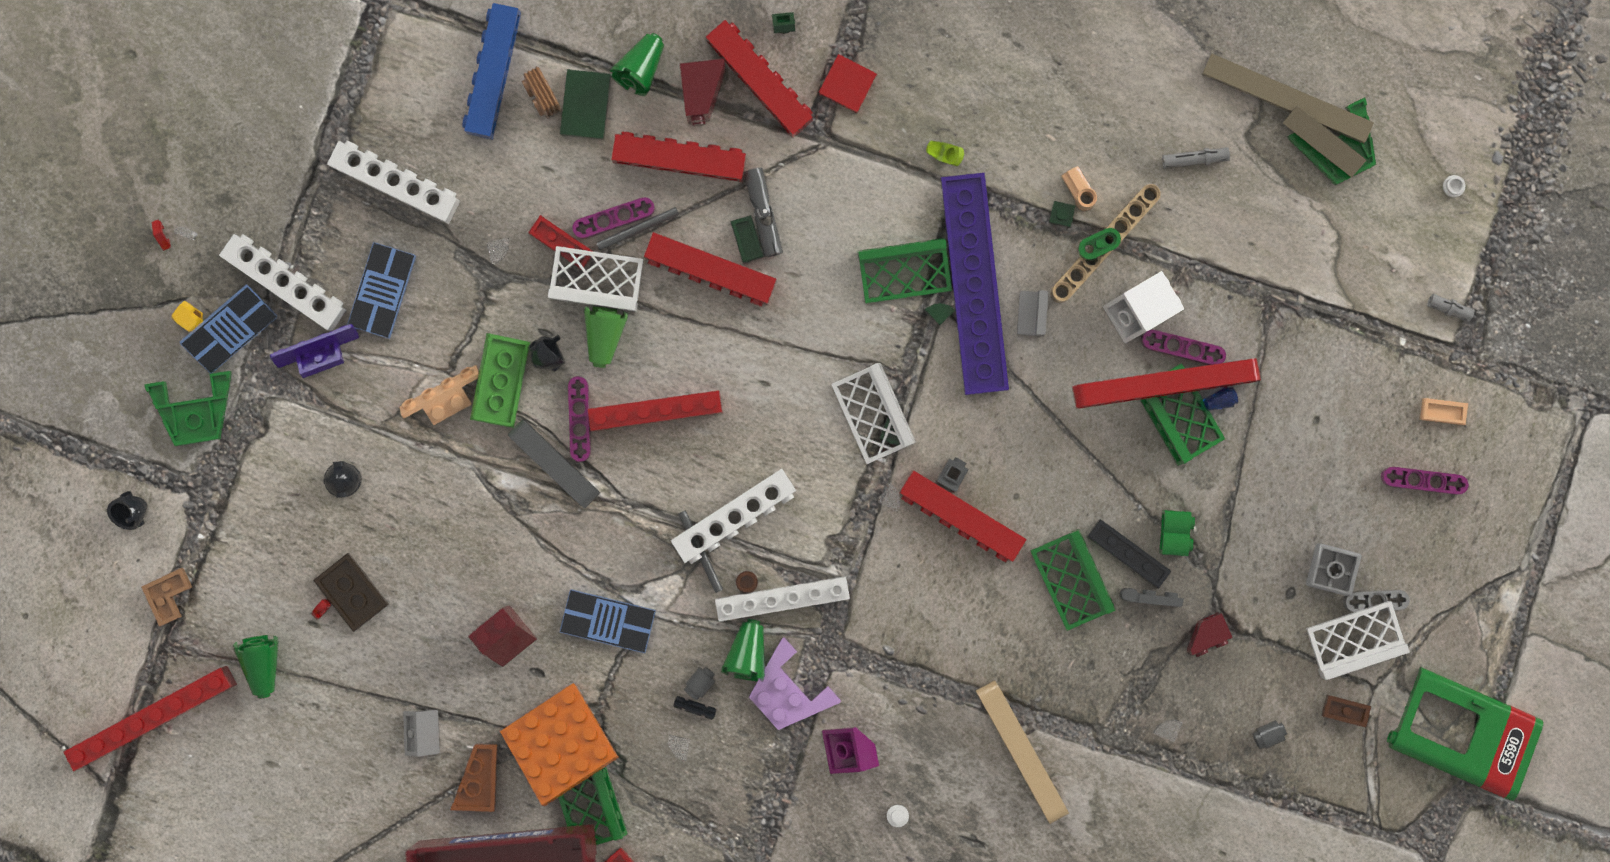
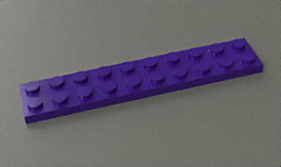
[941,172,1009,395]

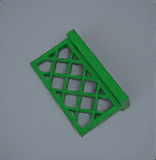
[858,238,952,303]
[1140,363,1225,466]
[1030,529,1116,631]
[558,766,628,845]

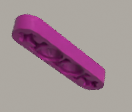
[572,197,655,239]
[1141,330,1226,365]
[568,376,591,462]
[1381,467,1469,494]

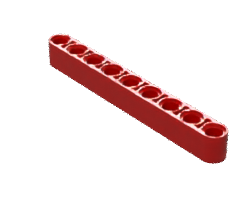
[1072,358,1261,409]

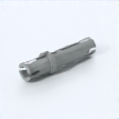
[1162,147,1230,169]

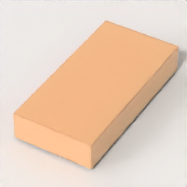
[1420,398,1468,425]

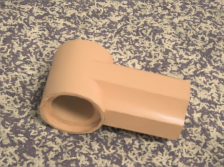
[1061,166,1097,211]

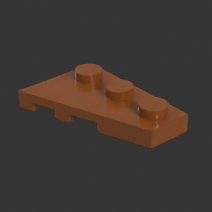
[450,744,498,812]

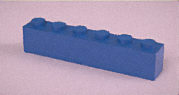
[462,3,521,140]

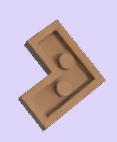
[141,568,193,627]

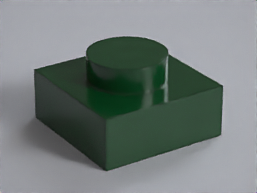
[772,12,796,34]
[1048,201,1076,228]

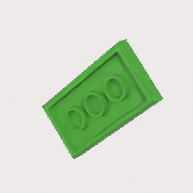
[470,333,530,428]

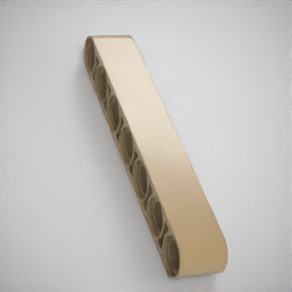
[1050,184,1161,303]
[976,680,1069,824]

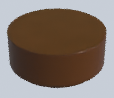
[736,571,758,593]

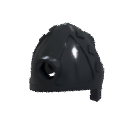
[528,335,565,372]
[323,461,362,498]
[107,491,148,530]

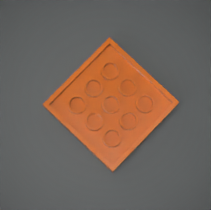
[500,683,619,807]

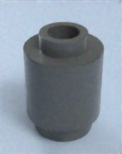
[684,667,716,700]
[1252,720,1287,749]

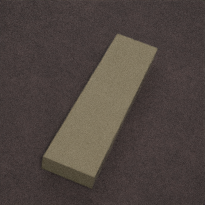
[1283,105,1366,177]

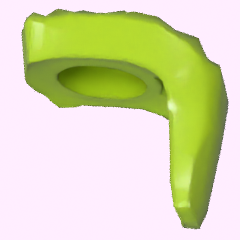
[926,141,964,166]

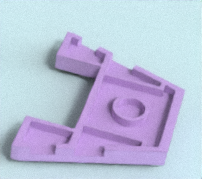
[749,637,841,730]

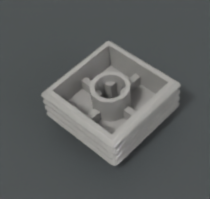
[1306,543,1362,597]

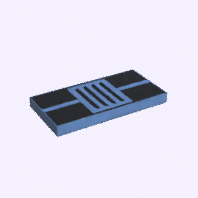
[347,242,416,339]
[180,284,278,374]
[560,589,656,653]

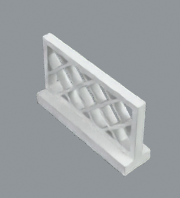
[548,246,644,312]
[831,363,916,464]
[1306,601,1410,680]

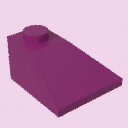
[822,727,879,774]

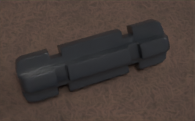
[673,696,716,720]

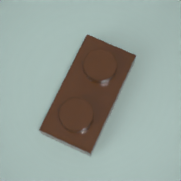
[1321,695,1371,728]

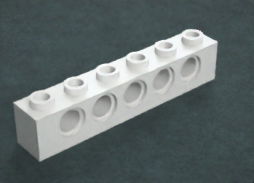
[327,140,460,224]
[219,234,347,331]
[671,469,796,564]
[715,576,850,622]

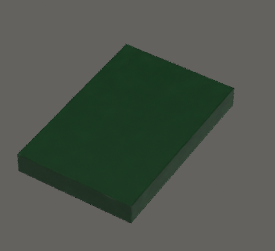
[560,69,611,140]

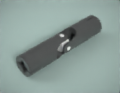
[744,168,783,258]

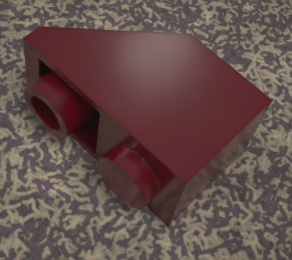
[1187,612,1233,657]

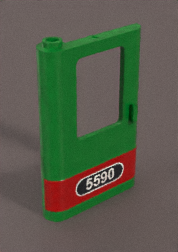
[1387,667,1544,801]

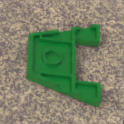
[1287,97,1376,186]
[144,371,232,446]

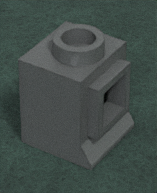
[936,457,969,492]

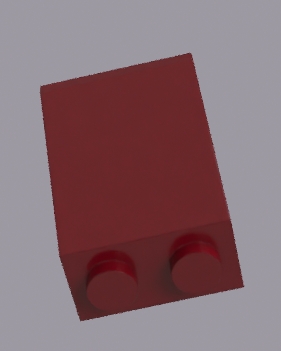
[680,58,726,126]
[468,605,537,667]

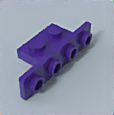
[270,324,359,378]

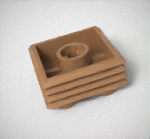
[521,66,561,119]

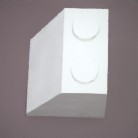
[1103,271,1184,343]

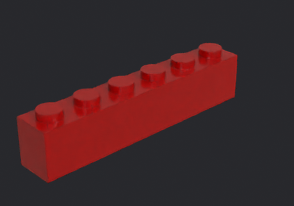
[706,20,813,138]
[611,132,746,182]
[644,232,777,307]
[588,390,723,431]
[899,470,1027,563]

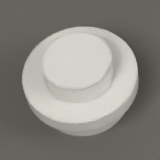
[1443,175,1465,197]
[887,805,909,827]

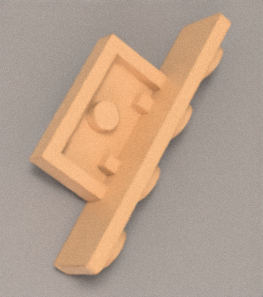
[399,365,479,425]

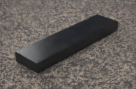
[1087,519,1171,589]

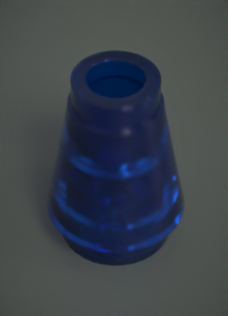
[1203,386,1238,411]

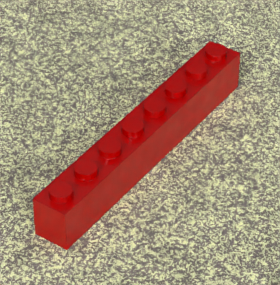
[63,666,237,771]

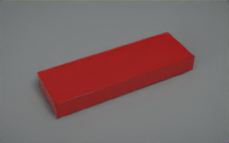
[528,215,594,271]

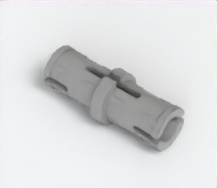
[1427,294,1475,322]

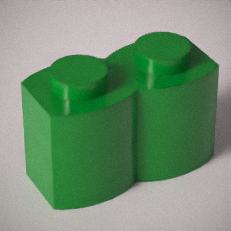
[1159,510,1195,556]

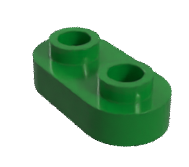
[1078,228,1121,260]

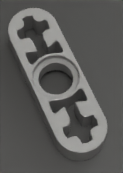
[1343,590,1410,612]

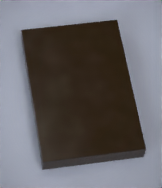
[313,553,390,632]

